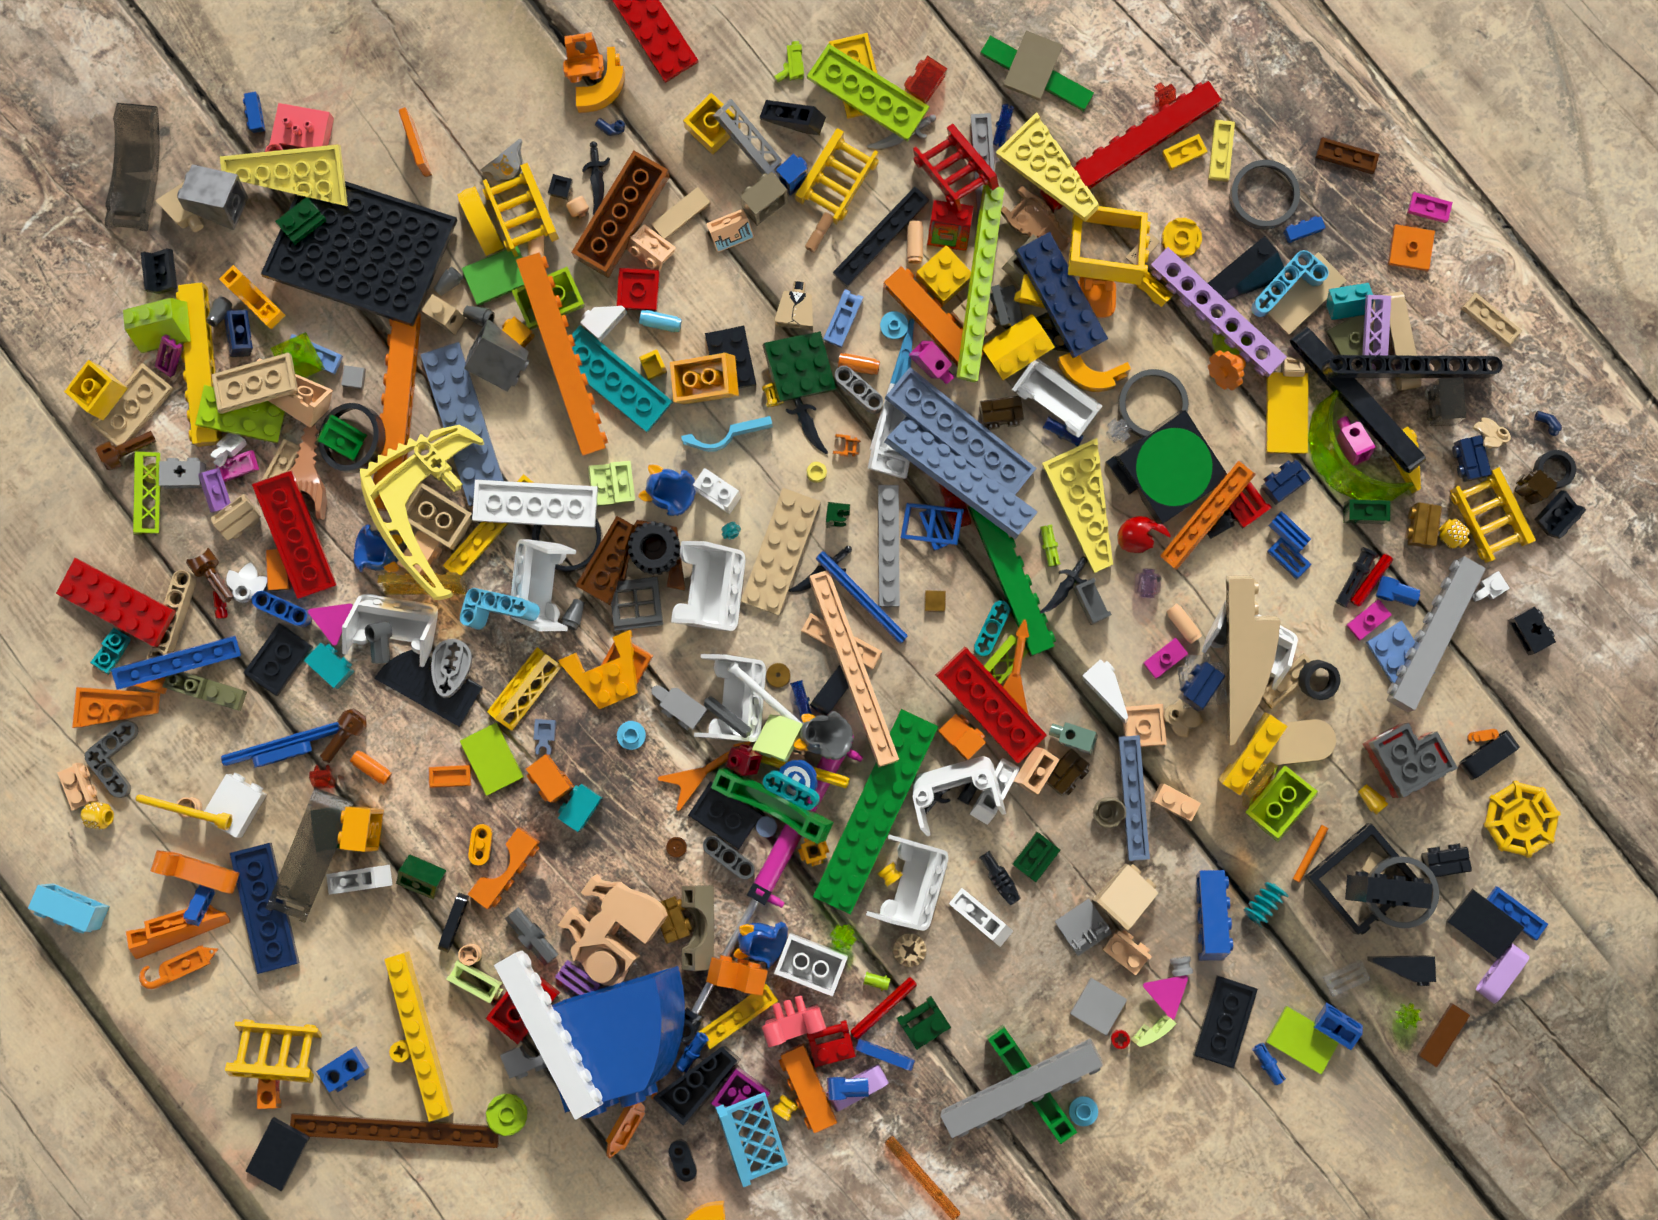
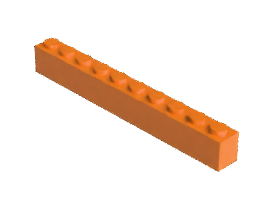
[516,252,608,456]
[373,312,422,511]

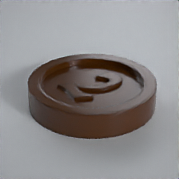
[666,837,687,858]

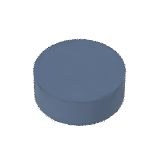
[756,817,777,837]

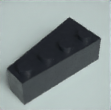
[1345,871,1433,909]
[652,1046,741,1126]

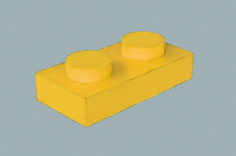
[1162,134,1208,170]
[1136,271,1173,307]

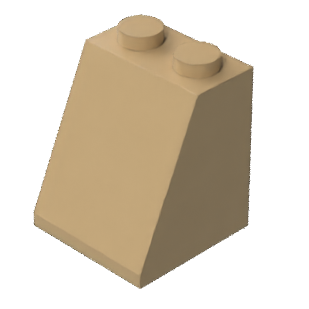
[1092,864,1158,931]

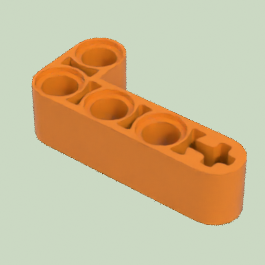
[150,850,240,894]

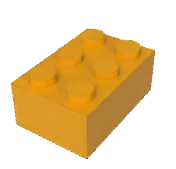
[670,353,739,405]
[338,807,384,852]

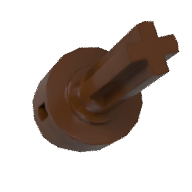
[95,431,156,470]
[186,548,234,603]
[320,708,366,763]

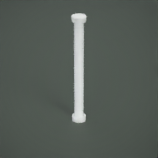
[727,661,804,724]

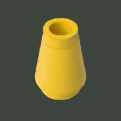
[1358,784,1388,815]

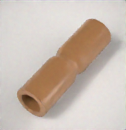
[804,212,833,253]

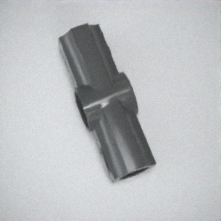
[505,907,559,966]

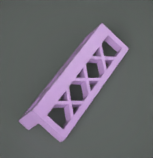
[1362,295,1391,371]

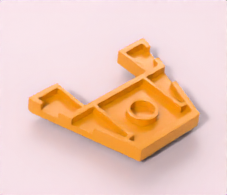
[558,629,638,709]

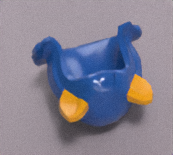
[638,464,696,516]
[353,524,403,572]
[733,922,788,969]

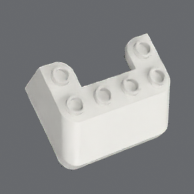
[671,541,745,631]

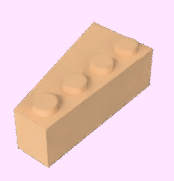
[256,358,333,427]

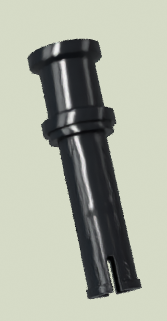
[1335,547,1379,608]

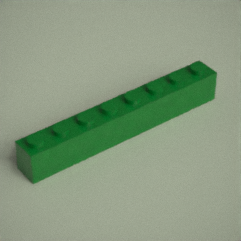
[968,506,1056,657]

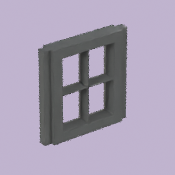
[611,577,663,631]

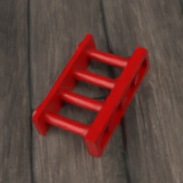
[913,123,999,212]

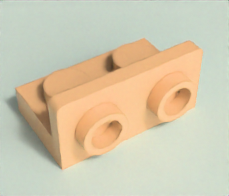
[627,224,676,271]
[58,763,98,811]
[1102,930,1152,975]

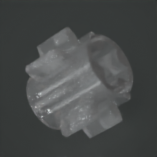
[1106,418,1131,444]

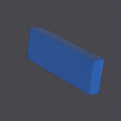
[1487,886,1548,941]

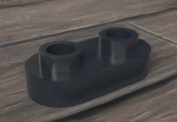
[668,1139,697,1182]

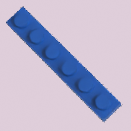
[111,636,241,690]

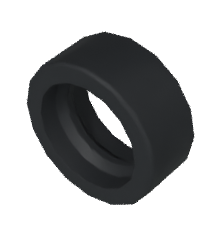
[1533,450,1577,490]
[1298,660,1341,700]

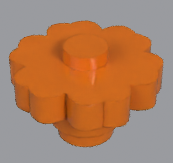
[1208,350,1246,390]

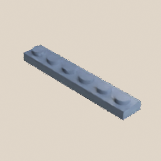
[1118,735,1150,861]

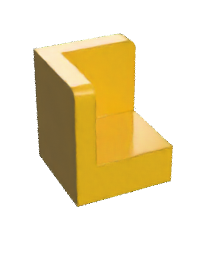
[639,349,667,380]

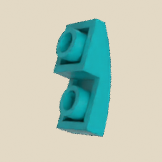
[90,627,131,675]

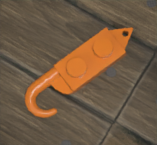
[139,945,218,990]
[606,1092,657,1159]

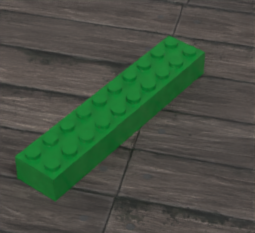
[813,709,939,915]

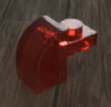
[939,484,971,530]

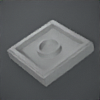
[1070,978,1127,1036]

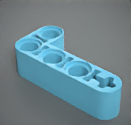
[1251,250,1329,317]
[460,588,540,630]

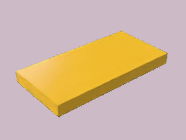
[829,33,877,119]
[1266,372,1308,454]

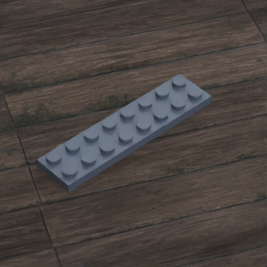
[420,342,504,507]
[885,367,1036,495]
[884,417,1037,540]

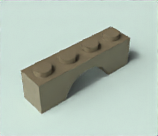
[682,885,714,971]

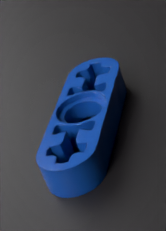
[252,741,312,768]
[855,1039,915,1071]

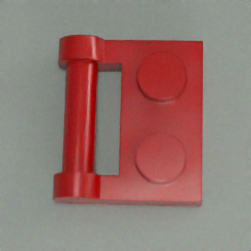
[1228,482,1272,529]
[807,1020,856,1067]

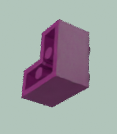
[711,1066,771,1111]

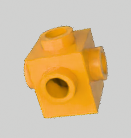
[798,838,829,867]

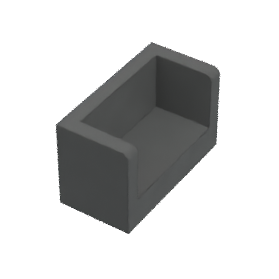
[1073,578,1112,625]

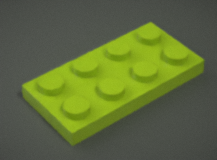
[195,385,285,444]

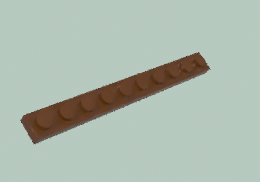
[290,1113,500,1148]

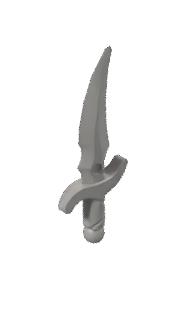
[867,114,936,149]

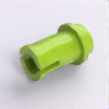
[863,972,890,992]

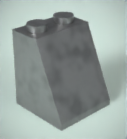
[177,165,248,230]
[464,319,529,392]

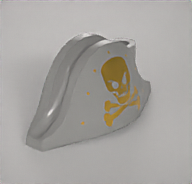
[480,139,523,182]

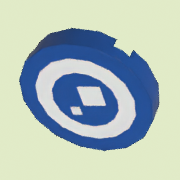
[779,760,818,798]

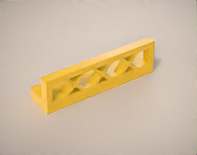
[487,647,562,731]

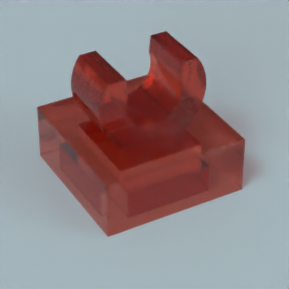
[1154,82,1176,109]
[309,765,335,789]

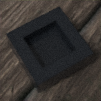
[548,174,573,200]

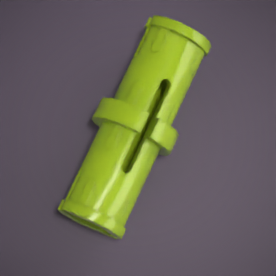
[1040,525,1061,567]

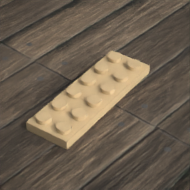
[741,488,821,616]

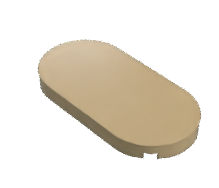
[1263,719,1336,765]

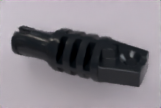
[979,850,1021,905]

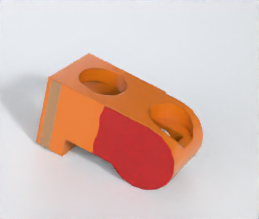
[257,1079,281,1109]

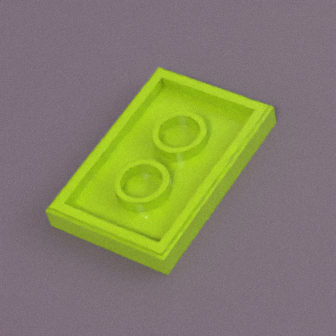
[460,722,524,796]
[1266,1006,1339,1075]

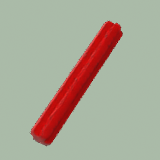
[850,977,917,1039]

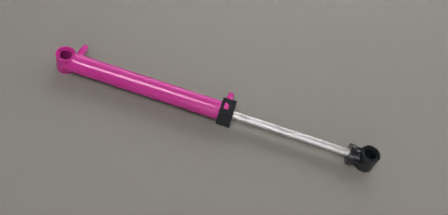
[681,735,863,1042]

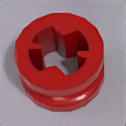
[1111,1029,1130,1049]

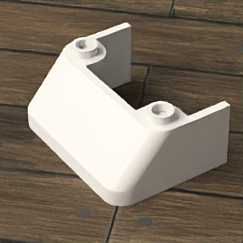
[1012,359,1102,438]
[511,539,576,631]
[342,594,438,667]
[1202,601,1298,690]
[694,654,766,742]
[913,756,1006,836]
[866,835,948,931]

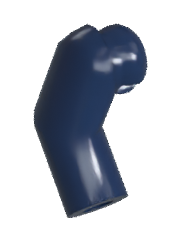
[595,118,625,136]
[1534,411,1562,436]

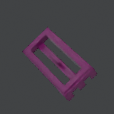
[155,334,182,378]

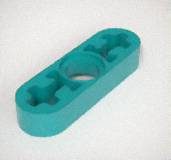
[974,601,1010,657]
[763,771,820,810]

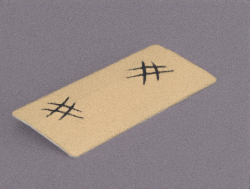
[1126,232,1160,265]

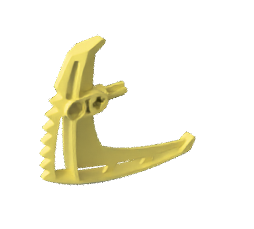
[360,425,484,600]

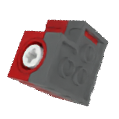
[1362,723,1458,798]

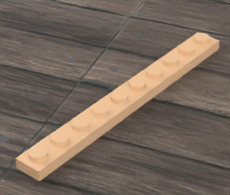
[809,571,899,768]

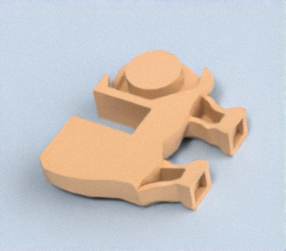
[558,874,668,986]

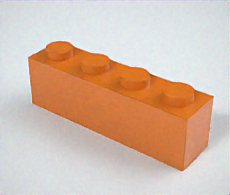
[779,1043,837,1133]

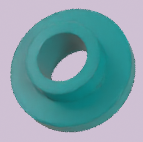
[721,522,741,540]

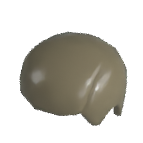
[1093,797,1126,828]

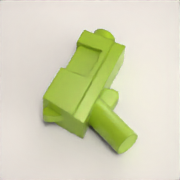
[774,41,804,83]

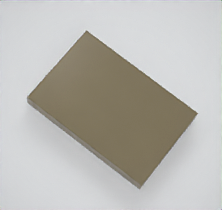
[1003,30,1063,101]

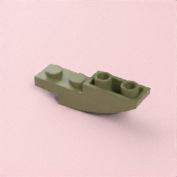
[163,672,247,711]

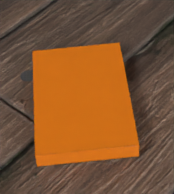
[399,107,432,177]

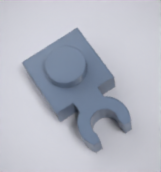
[533,719,556,755]

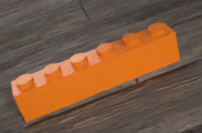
[883,266,984,367]

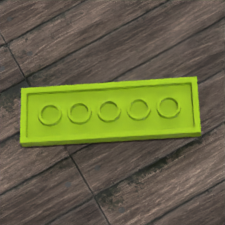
[807,43,930,142]

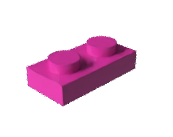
[1407,192,1453,223]

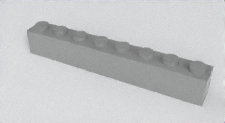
[1387,556,1486,712]
[940,1038,1103,1138]

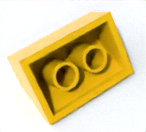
[982,314,1055,381]

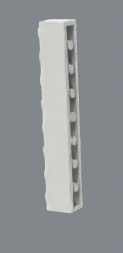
[494,950,603,1120]

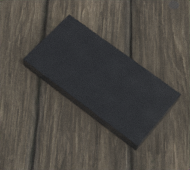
[1193,975,1258,1069]

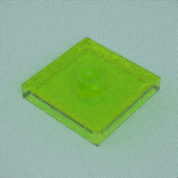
[270,332,325,378]

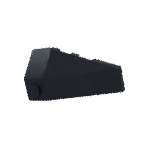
[1203,236,1284,301]

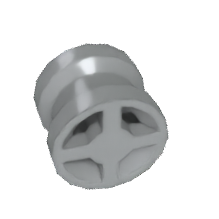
[1170,956,1193,976]

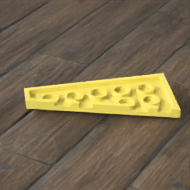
[996,112,1099,222]
[220,145,348,206]
[1042,438,1113,573]

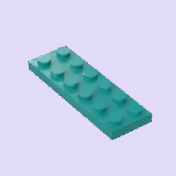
[572,325,673,433]

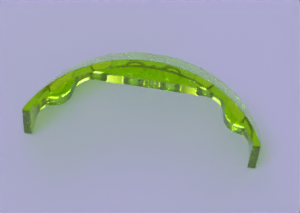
[1308,390,1414,501]

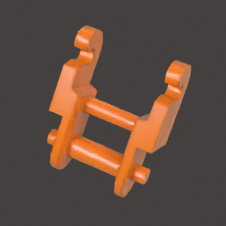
[832,434,861,457]
[1467,729,1499,742]

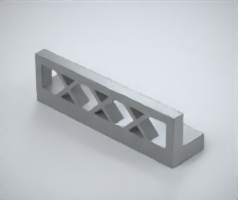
[713,99,782,175]

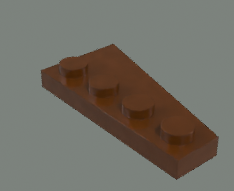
[575,516,636,606]

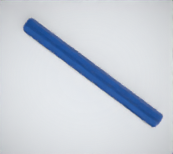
[816,551,908,644]
[221,722,341,766]

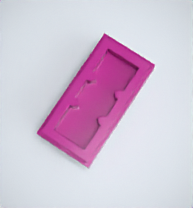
[216,450,259,482]
[1346,599,1392,641]
[1143,638,1188,679]

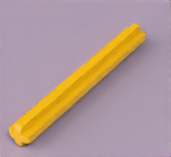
[761,755,850,788]

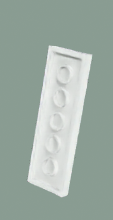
[472,480,598,528]

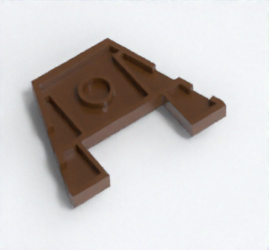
[619,520,685,591]

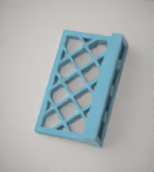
[715,1092,788,1187]

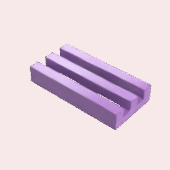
[555,960,601,995]

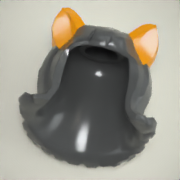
[794,711,854,760]

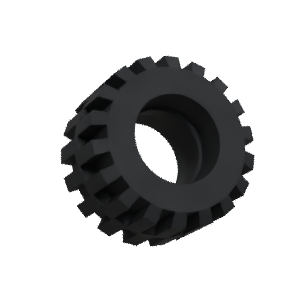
[628,521,681,575]

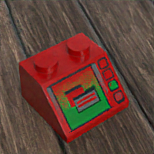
[927,200,974,251]

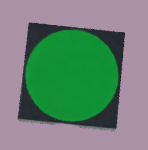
[1113,410,1227,524]

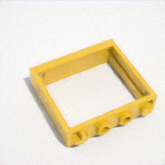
[1068,206,1151,285]

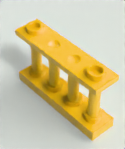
[795,128,879,225]
[482,163,559,257]
[1450,467,1536,563]
[225,1019,322,1083]

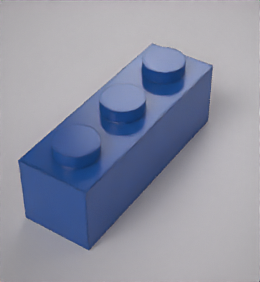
[243,91,265,133]
[1284,216,1326,243]
[183,885,215,926]

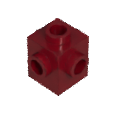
[726,744,762,776]

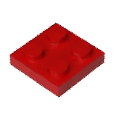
[616,268,660,311]

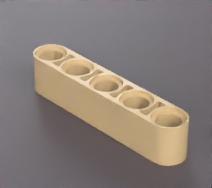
[1383,291,1422,391]
[147,570,197,659]

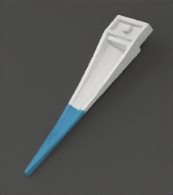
[867,319,914,479]

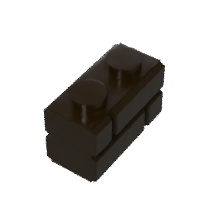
[979,396,1024,430]
[1515,469,1558,505]
[1046,748,1090,796]

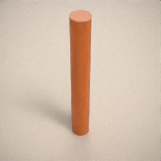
[1292,825,1329,883]

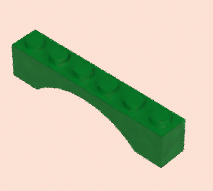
[711,767,834,844]
[986,1025,1078,1145]

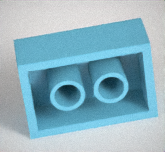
[28,883,110,934]

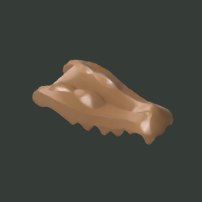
[1001,186,1071,252]

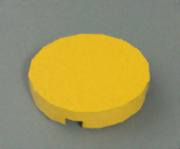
[1161,218,1202,258]

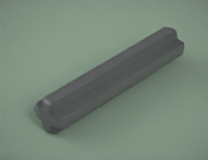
[704,696,752,738]

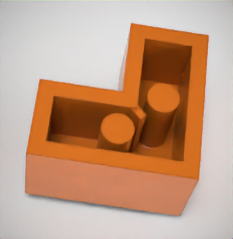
[938,714,986,760]
[526,754,575,803]
[706,955,768,995]

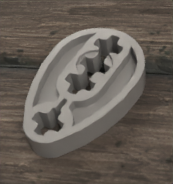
[431,639,472,698]

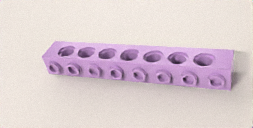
[1150,247,1287,377]

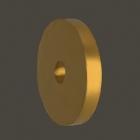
[766,663,791,688]

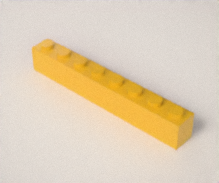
[176,282,222,447]
[384,951,454,1122]

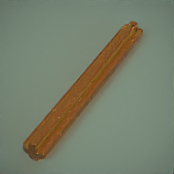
[885,1136,961,1220]

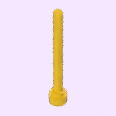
[135,794,233,831]

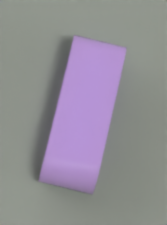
[1476,943,1529,1004]
[826,1064,889,1112]

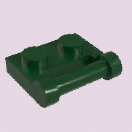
[896,996,951,1050]

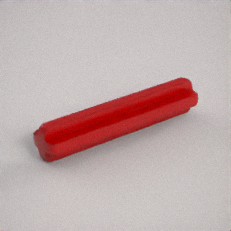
[1351,554,1393,607]

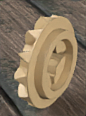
[893,934,926,967]

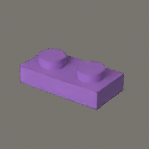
[198,468,231,513]

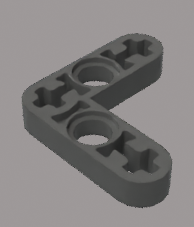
[84,721,139,798]

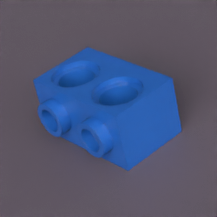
[776,153,808,196]
[1314,1003,1363,1050]
[316,1046,369,1093]

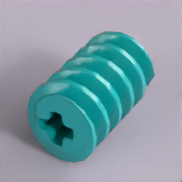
[1243,882,1289,928]

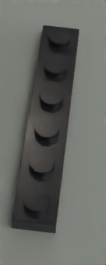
[833,186,929,288]

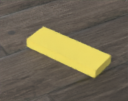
[1208,120,1235,182]

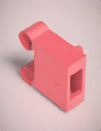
[265,103,334,152]
[761,995,826,1047]

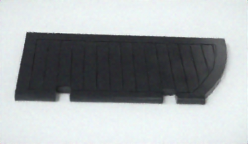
[374,650,483,727]

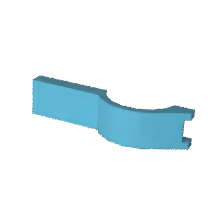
[681,416,773,452]

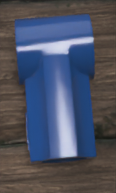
[1376,576,1420,607]
[827,1077,869,1100]

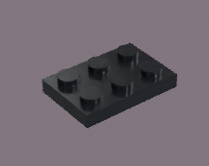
[705,325,756,389]

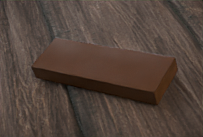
[1315,137,1380,175]
[1418,1003,1470,1068]

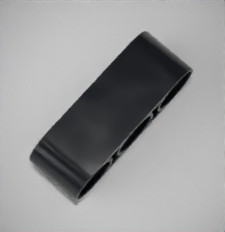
[809,664,849,716]
[1459,730,1520,780]

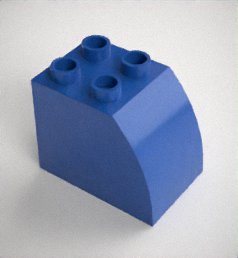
[552,966,685,1119]

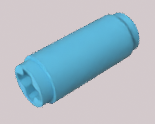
[639,310,682,333]

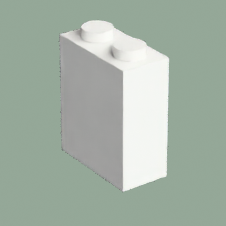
[204,773,267,838]

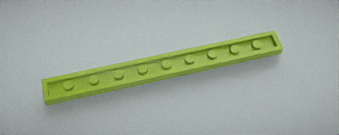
[956,185,1004,383]

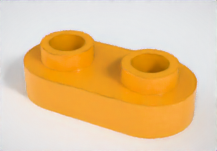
[468,824,493,865]

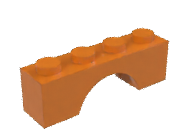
[468,827,540,909]

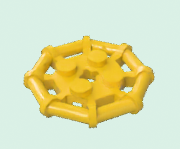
[1483,780,1561,858]

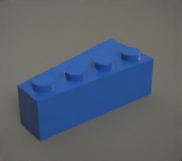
[1196,870,1233,961]

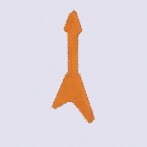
[1003,620,1029,714]
[658,742,750,811]

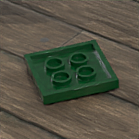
[762,331,837,403]

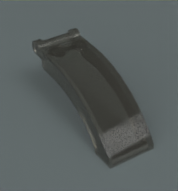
[105,103,160,231]
[265,788,354,923]

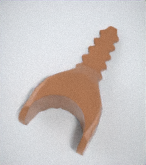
[289,424,327,520]

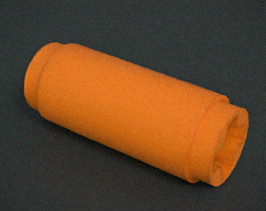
[838,353,880,375]
[350,750,392,785]

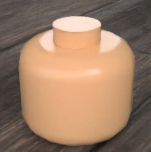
[566,196,589,219]

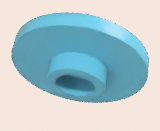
[880,311,908,339]
[617,721,646,750]
[1069,1096,1098,1126]

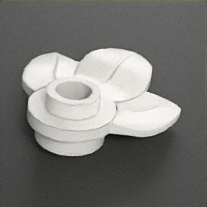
[226,563,268,603]

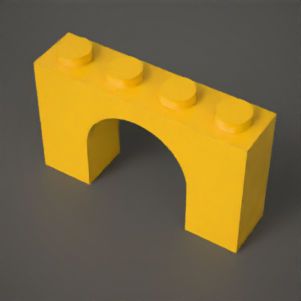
[1218,712,1288,795]

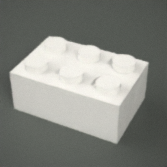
[774,933,848,997]

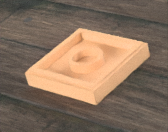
[1122,704,1167,747]

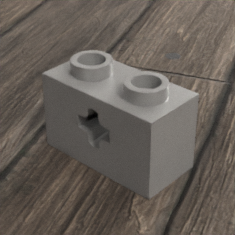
[159,458,206,489]

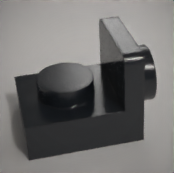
[1207,510,1235,539]

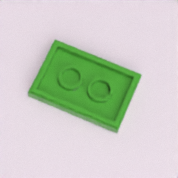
[462,246,524,306]

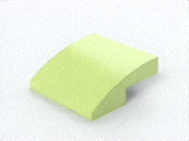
[588,461,635,506]
[752,714,803,763]
[1131,1014,1177,1047]

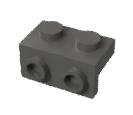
[990,284,1023,329]

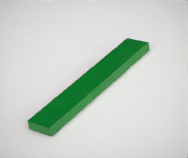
[980,35,1094,112]

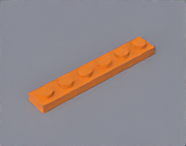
[1160,461,1256,570]

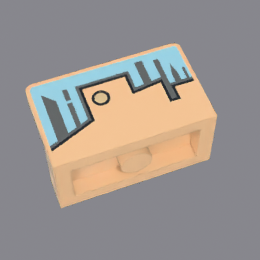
[706,209,754,252]

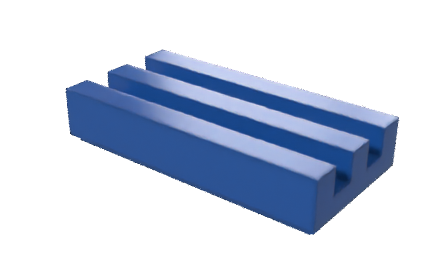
[919,505,952,551]
[1268,511,1311,553]
[1267,537,1312,580]

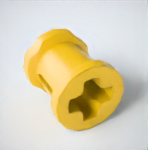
[762,383,784,407]

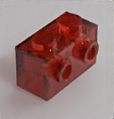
[904,55,948,104]

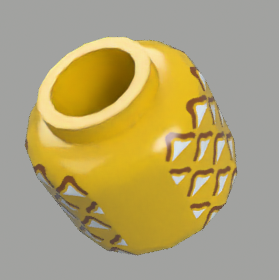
[1439,519,1470,549]
[81,802,114,830]

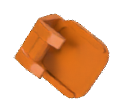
[563,32,604,83]
[1078,277,1116,318]

